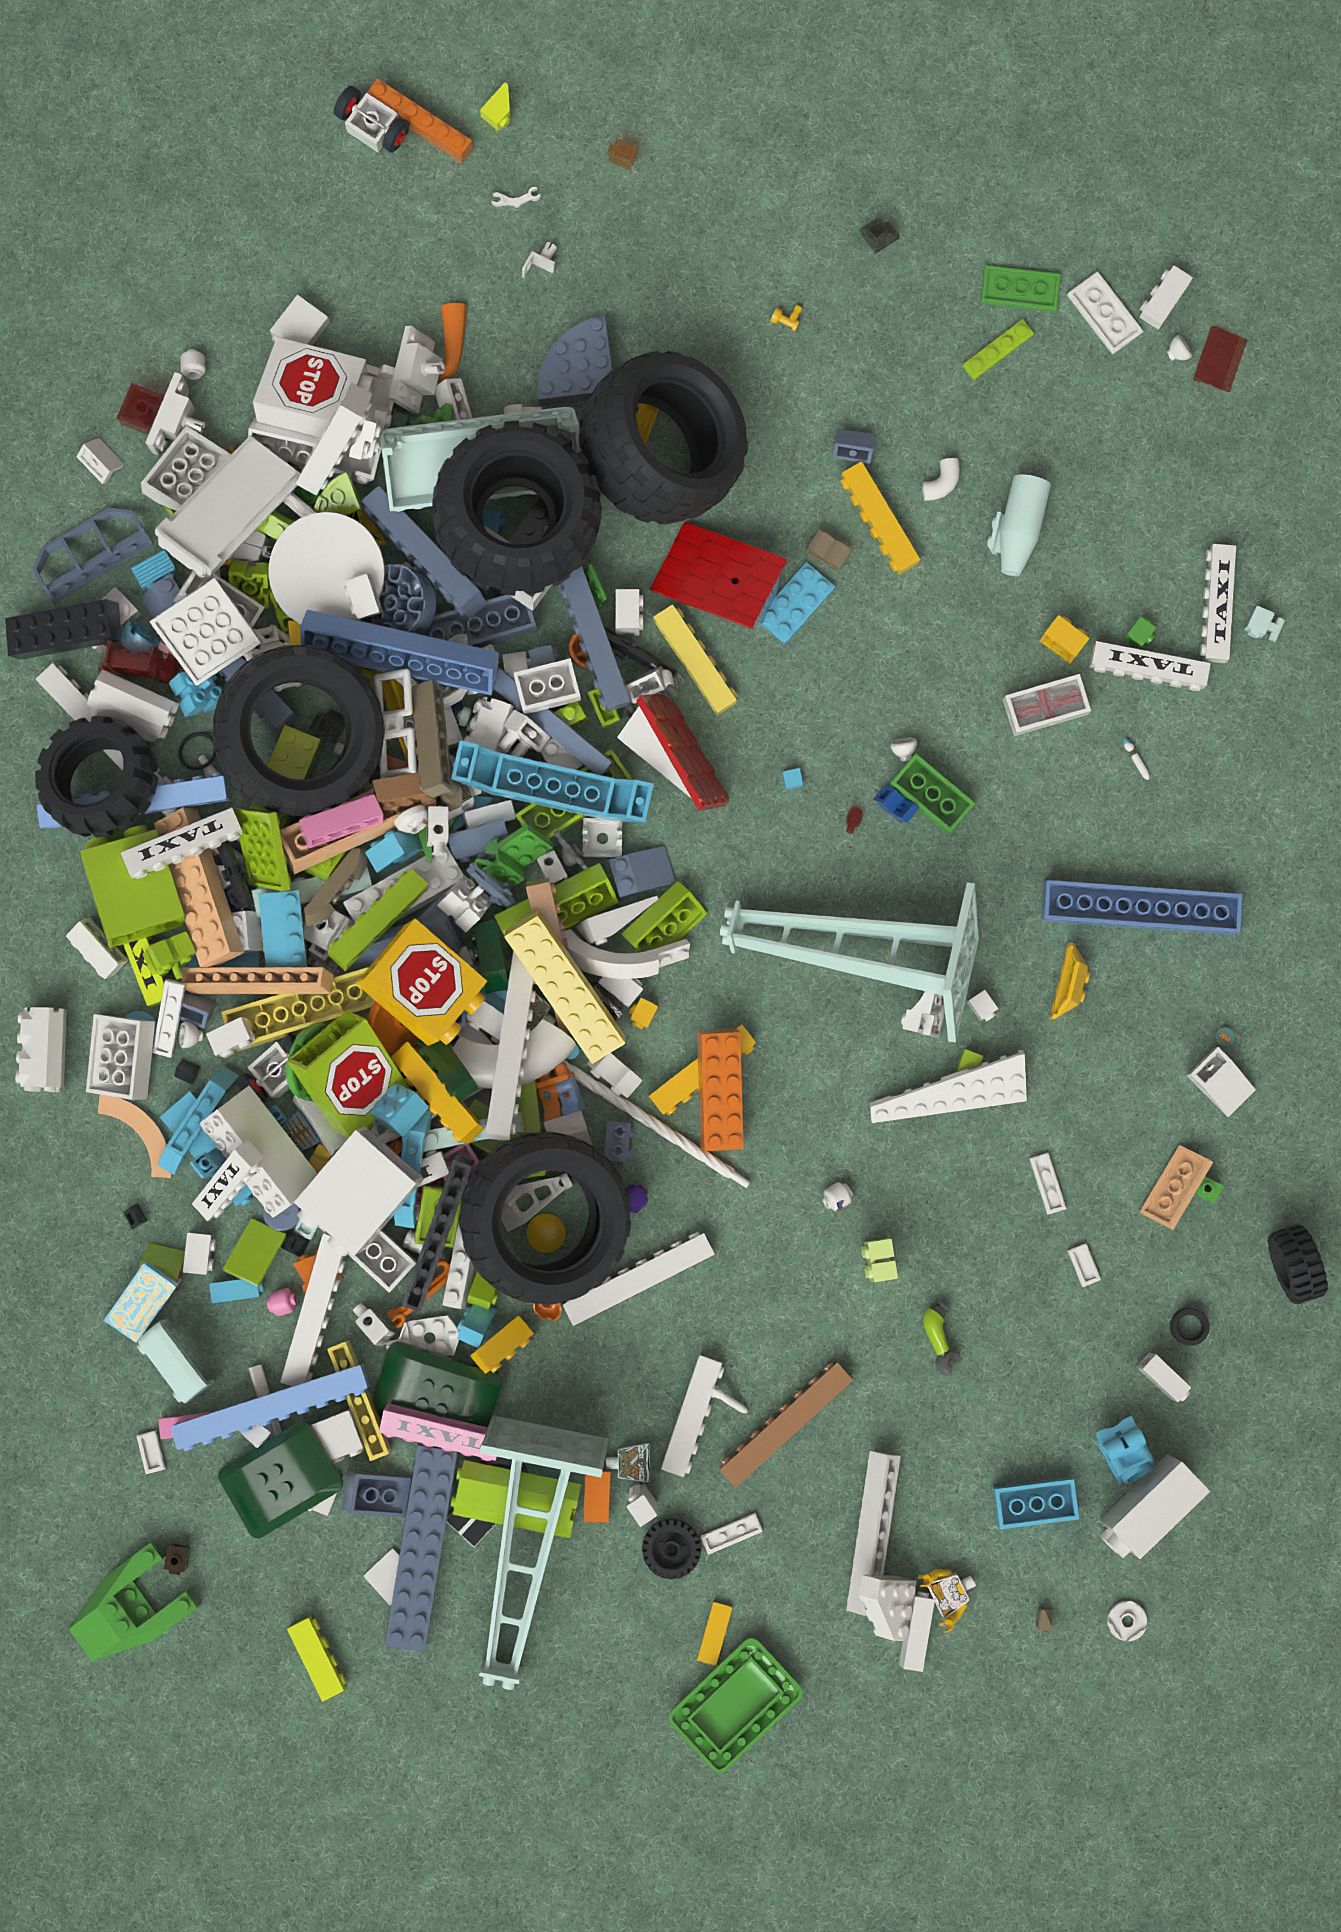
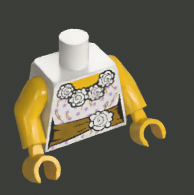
[917,1569,976,1633]

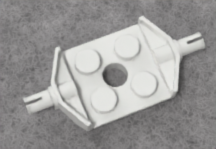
[301,911,354,951]
[386,1315,460,1356]

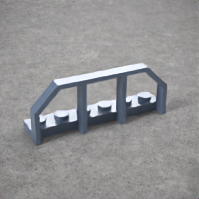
[32,508,154,603]

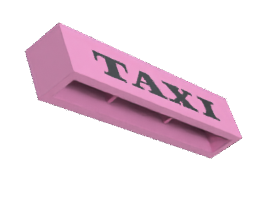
[379,1403,497,1461]

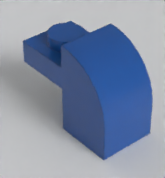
[874,785,919,823]

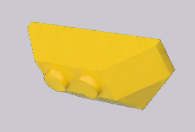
[1049,942,1090,1020]

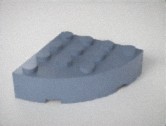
[538,315,612,406]

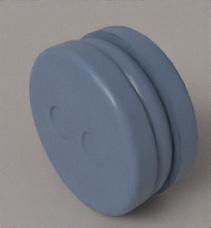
[263,1203,301,1231]

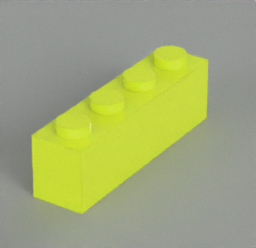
[287,1615,347,1702]

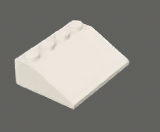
[141,425,231,511]
[86,1014,155,1100]

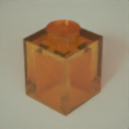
[607,138,638,171]

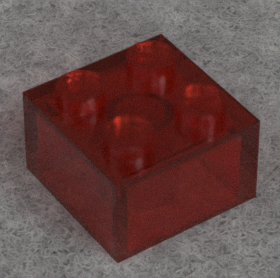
[117,383,165,435]

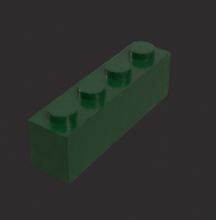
[417,1038,479,1102]

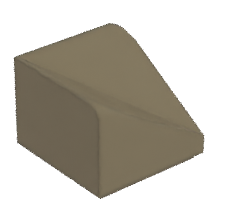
[1036,1607,1053,1632]

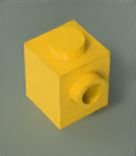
[629,998,658,1030]

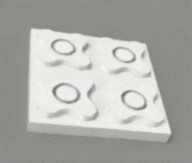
[150,577,261,686]

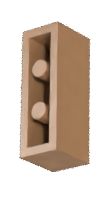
[373,772,436,810]

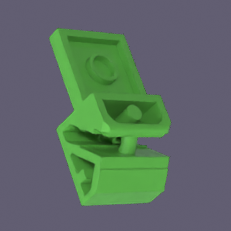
[469,824,553,892]

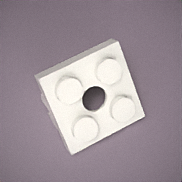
[583,818,622,858]

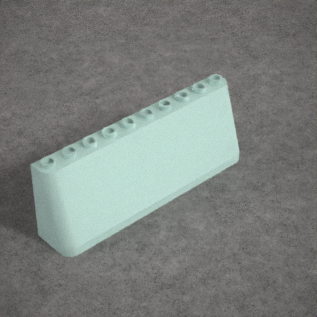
[380,407,581,512]

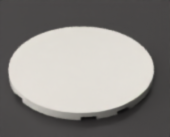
[269,512,385,624]

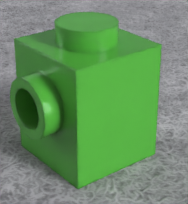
[1124,616,1156,649]
[1194,1176,1224,1204]

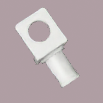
[522,242,557,278]

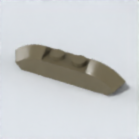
[304,848,368,926]

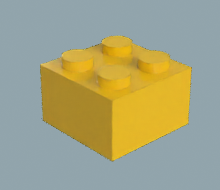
[1040,615,1090,664]

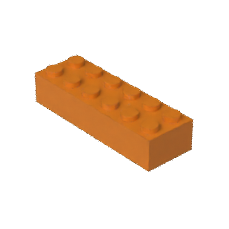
[697,1028,744,1151]

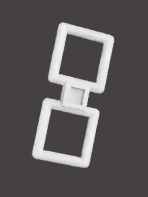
[374,668,417,779]

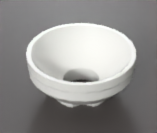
[394,805,428,834]

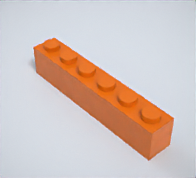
[367,78,473,164]

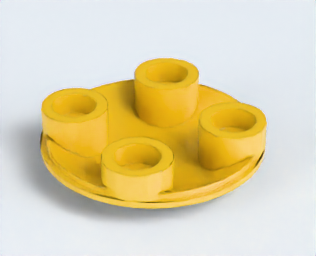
[526,1213,566,1253]

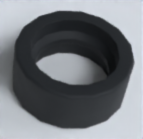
[1170,1308,1210,1346]

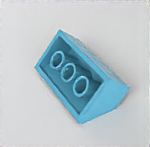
[258,890,307,968]

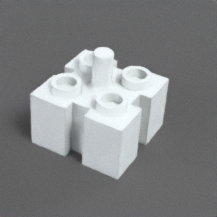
[437,875,492,932]

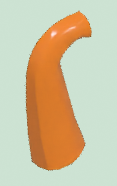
[438,303,467,381]

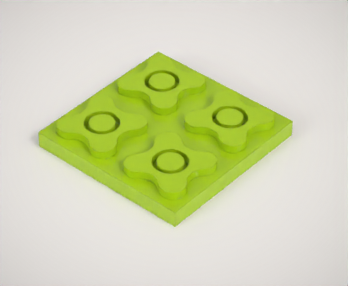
[234,807,291,891]

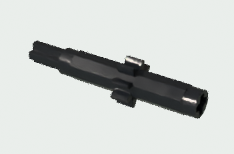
[603,626,678,679]
[217,840,255,911]

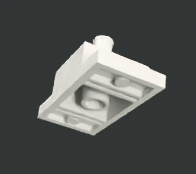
[388,326,445,414]
[145,372,205,455]

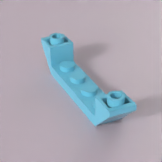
[157,1065,239,1175]
[190,1104,288,1178]
[394,1110,432,1228]

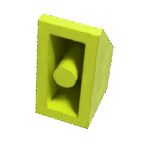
[480,82,511,131]

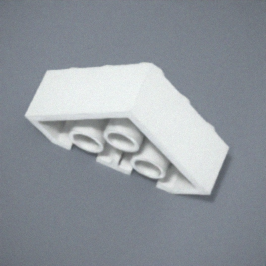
[858,1575,916,1641]

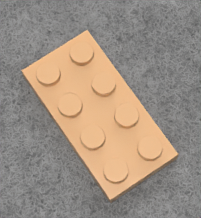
[1140,1145,1213,1230]

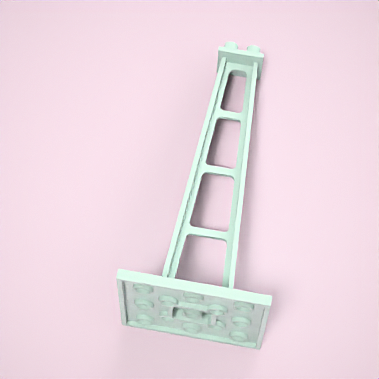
[720,882,979,1043]
[479,1415,609,1690]

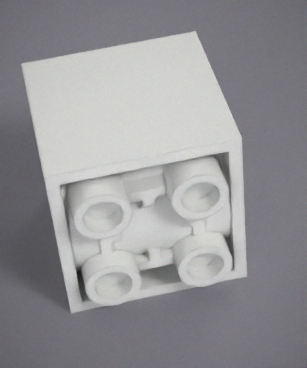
[311,1409,365,1464]

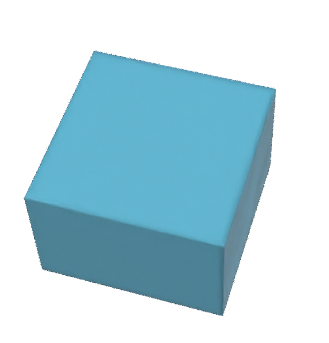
[782,768,803,790]

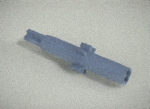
[467,863,520,909]

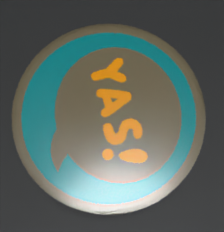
[1214,1027,1235,1047]

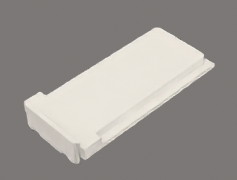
[155,436,300,578]

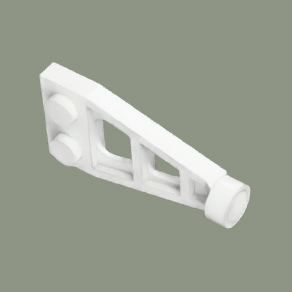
[501,1172,573,1232]

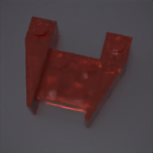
[98,640,181,684]

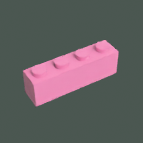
[299,794,383,849]

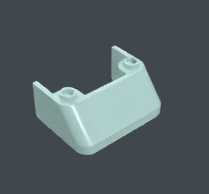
[137,1319,215,1403]

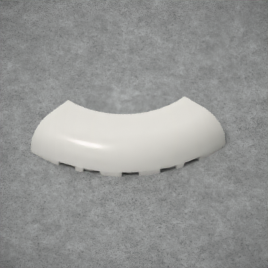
[452,1019,576,1089]

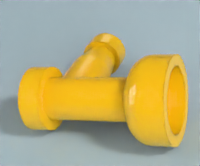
[770,305,802,332]

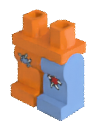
[536,1063,586,1122]

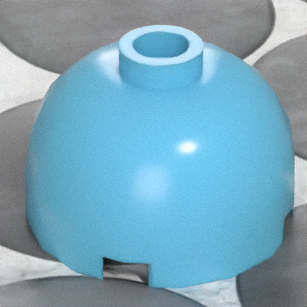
[121,620,159,657]

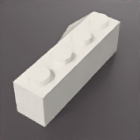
[248,417,319,470]

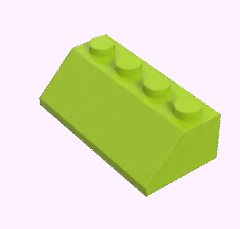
[621,881,708,953]

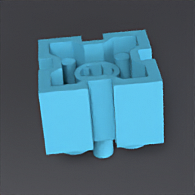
[169,671,222,717]

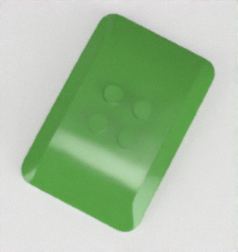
[669,1638,803,1773]

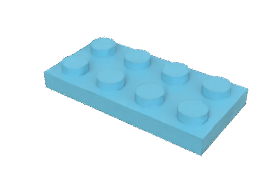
[760,562,835,645]

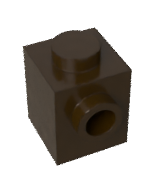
[164,1543,190,1575]

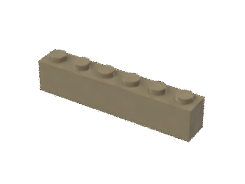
[412,679,452,798]

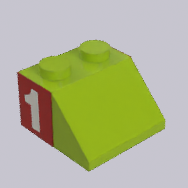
[139,1243,185,1291]

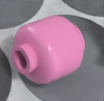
[267,1288,298,1316]

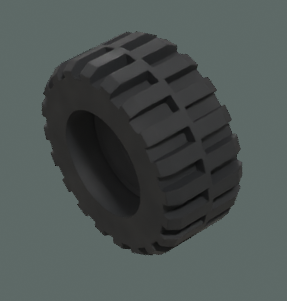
[1268,1224,1328,1304]

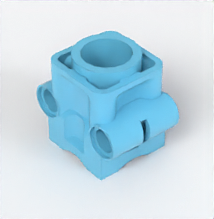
[1096,1416,1154,1484]

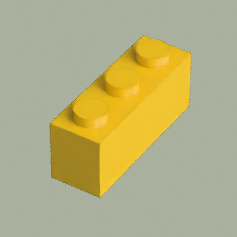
[470,1315,534,1374]

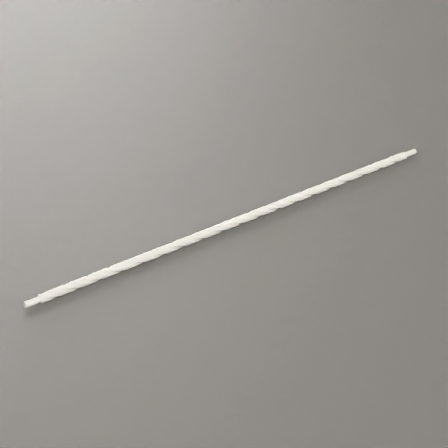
[233,848,750,1188]

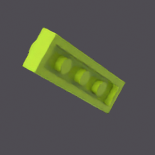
[962,319,1034,381]

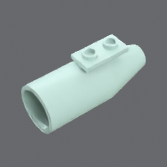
[987,474,1051,577]

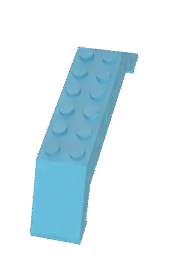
[451,740,654,823]

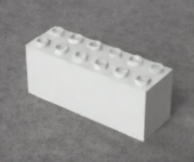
[199,1086,318,1218]

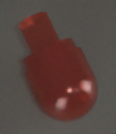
[846,807,863,834]

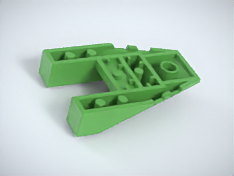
[69,1540,201,1661]

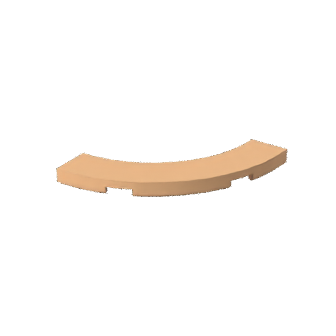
[98,1094,172,1178]

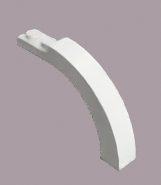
[561,929,690,979]

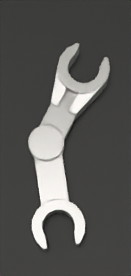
[492,187,541,208]

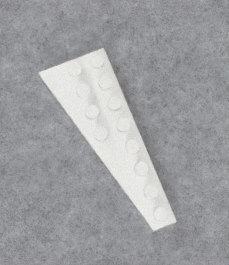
[869,1050,1027,1123]

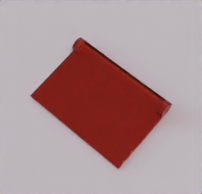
[1193,326,1247,393]

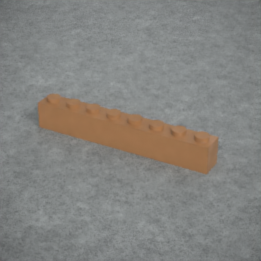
[525,877,570,1034]
[719,1362,853,1488]

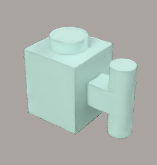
[1244,606,1285,642]

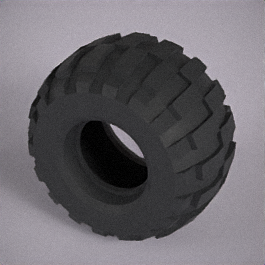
[432,421,602,596]

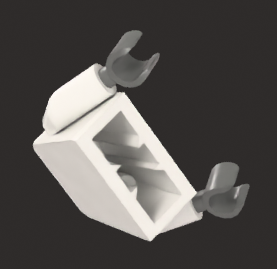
[624,666,680,718]

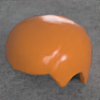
[533,1302,563,1321]

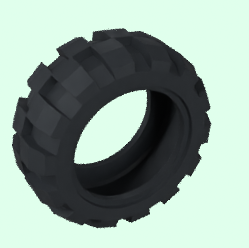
[35,716,158,838]

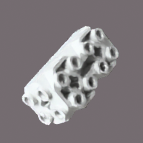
[87,670,180,742]
[463,697,520,754]
[16,1007,67,1092]

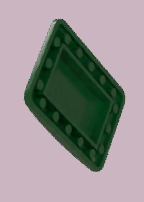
[373,1341,502,1428]
[218,1421,343,1539]

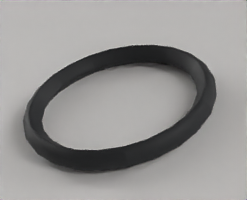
[178,732,217,770]

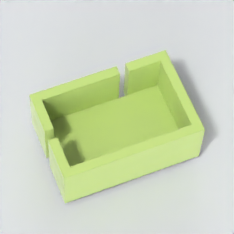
[861,1238,898,1282]

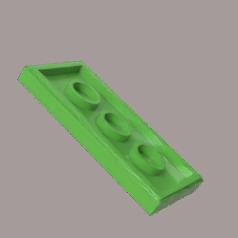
[980,265,1061,312]

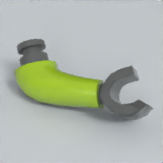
[923,1301,963,1376]

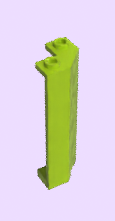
[451,1460,581,1538]

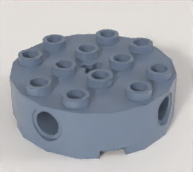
[361,564,436,635]

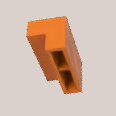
[584,1470,611,1523]

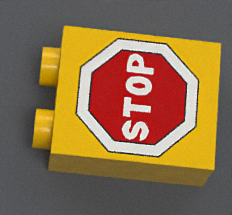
[356,919,487,1046]

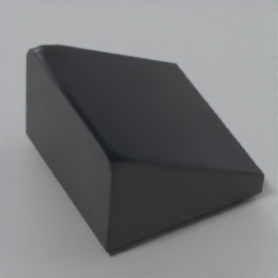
[281,1230,310,1257]

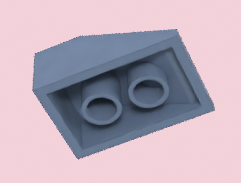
[609,846,676,900]
[342,1469,411,1518]

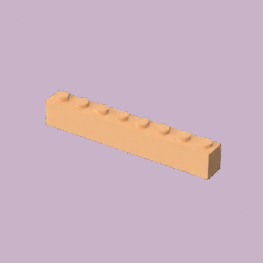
[181,967,334,994]

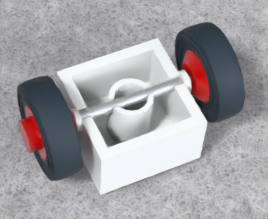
[334,85,409,153]
[237,1033,296,1103]

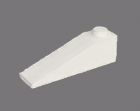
[576,896,658,945]

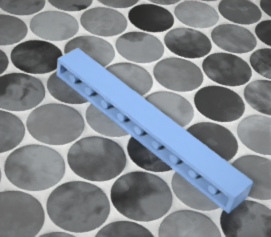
[37,773,232,829]
[170,1364,370,1452]

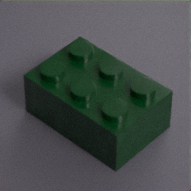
[471,920,508,993]

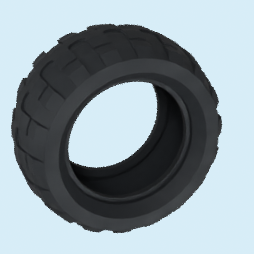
[579,351,748,525]
[213,645,385,816]
[459,1132,631,1305]

